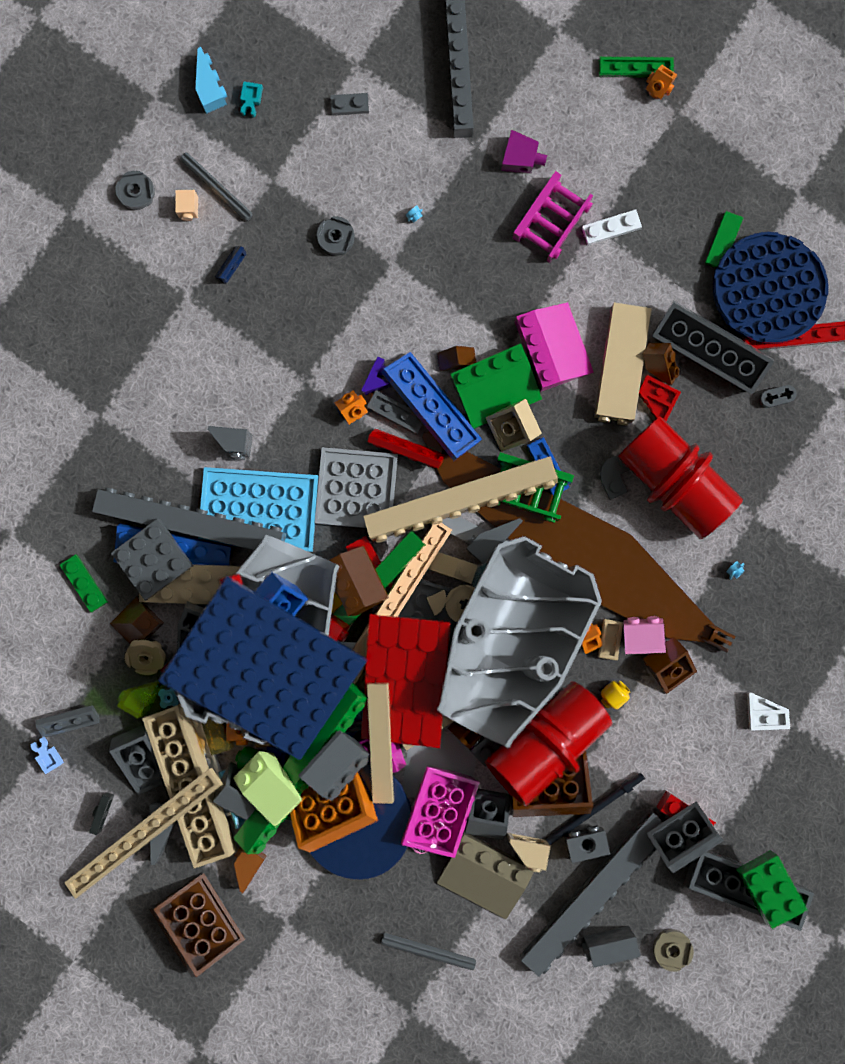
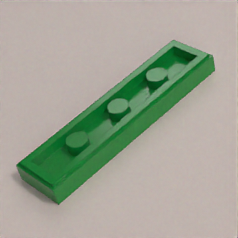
[599,57,674,77]

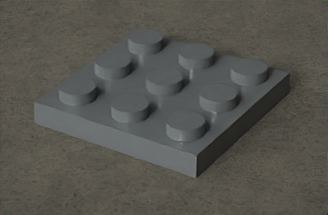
[111,519,193,601]

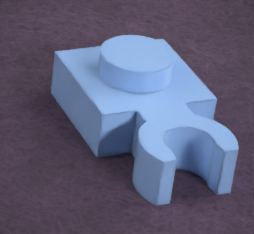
[31,737,64,774]

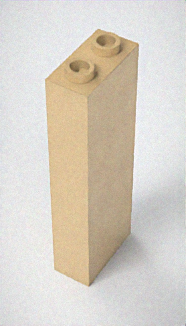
[594,302,652,425]

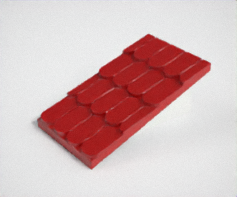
[361,614,450,749]

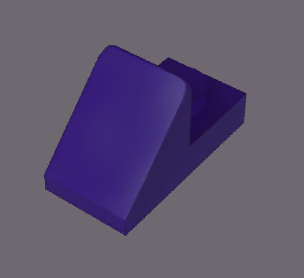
[361,357,391,395]

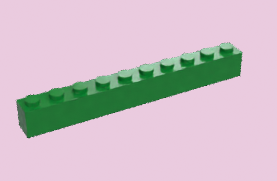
[234,683,368,854]

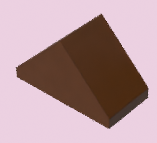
[437,346,476,372]

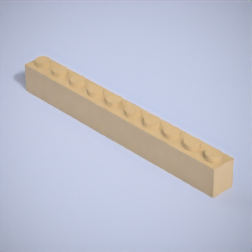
[363,457,558,543]

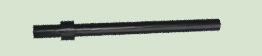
[546,773,645,845]

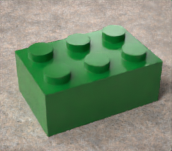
[736,850,808,929]

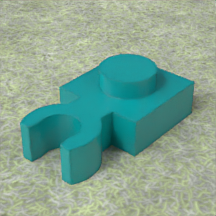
[240,81,263,117]

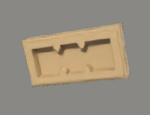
[598,619,623,661]

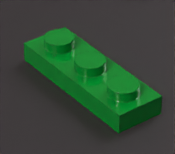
[60,554,108,613]

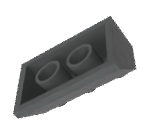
[298,730,371,801]
[647,801,723,873]

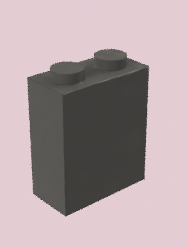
[581,926,641,968]

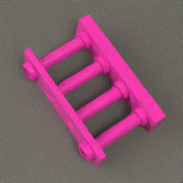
[512,171,593,263]

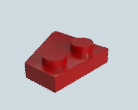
[639,375,681,421]

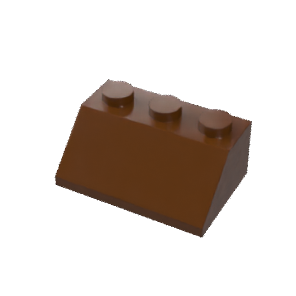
[328,546,389,616]

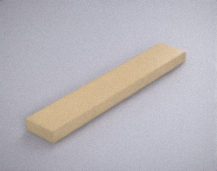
[367,683,394,803]

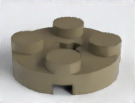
[653,929,694,972]

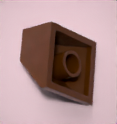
[110,596,164,644]

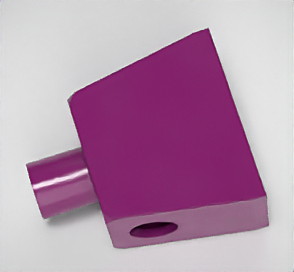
[501,130,548,173]

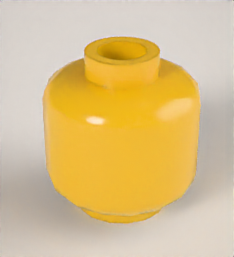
[601,681,630,710]

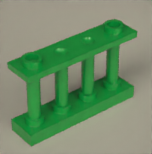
[498,452,574,523]

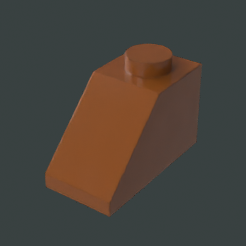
[234,846,267,893]

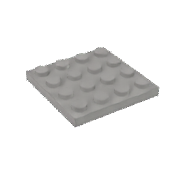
[315,447,398,528]

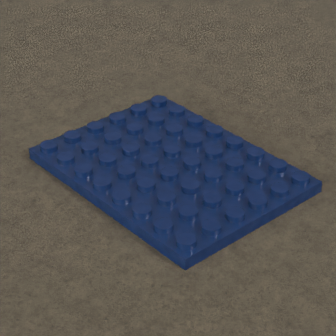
[159,576,367,760]

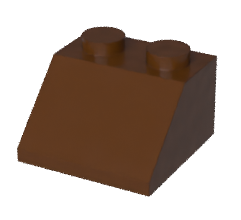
[643,637,697,694]

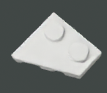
[747,692,790,731]

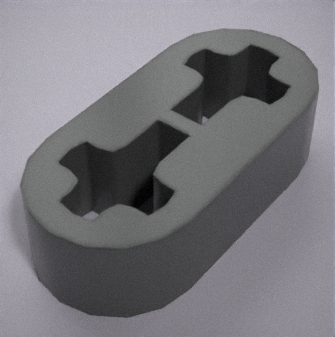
[759,385,797,408]

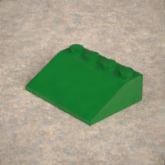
[450,344,542,429]

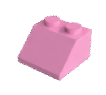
[624,616,666,654]

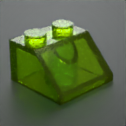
[117,680,165,718]

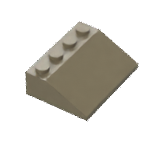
[437,831,534,919]

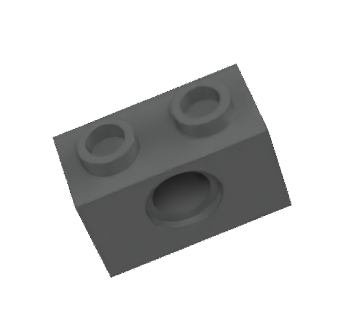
[564,825,610,863]

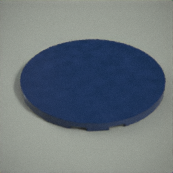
[713,232,829,344]
[310,762,412,880]

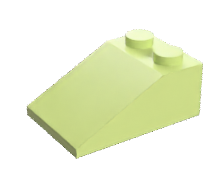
[233,752,302,826]

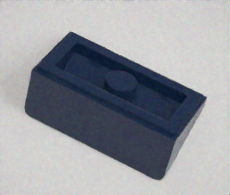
[215,246,246,284]

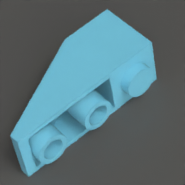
[196,47,228,113]

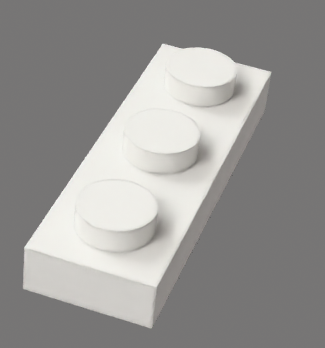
[582,210,642,245]

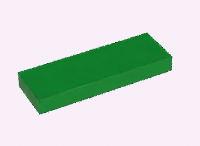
[705,211,744,268]

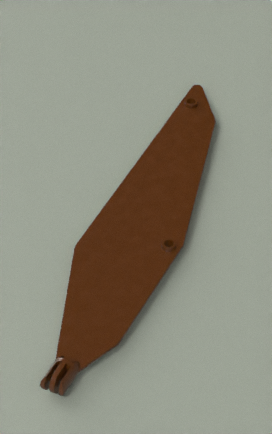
[422,432,736,653]

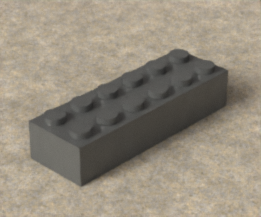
[652,300,774,394]
[683,851,814,931]

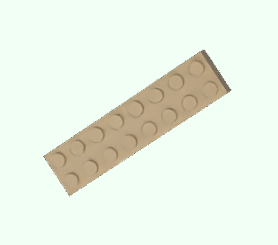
[142,704,237,868]

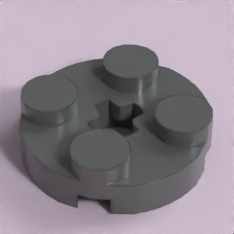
[116,170,155,210]
[317,216,355,256]

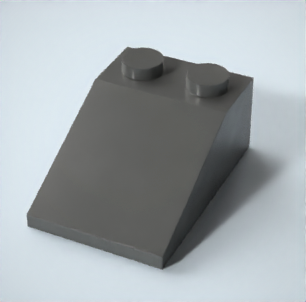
[109,724,164,795]

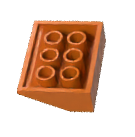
[290,772,378,852]

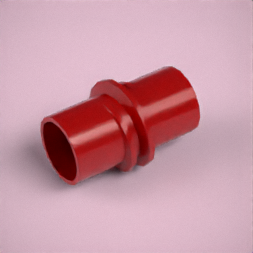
[617,416,743,540]
[485,681,612,807]

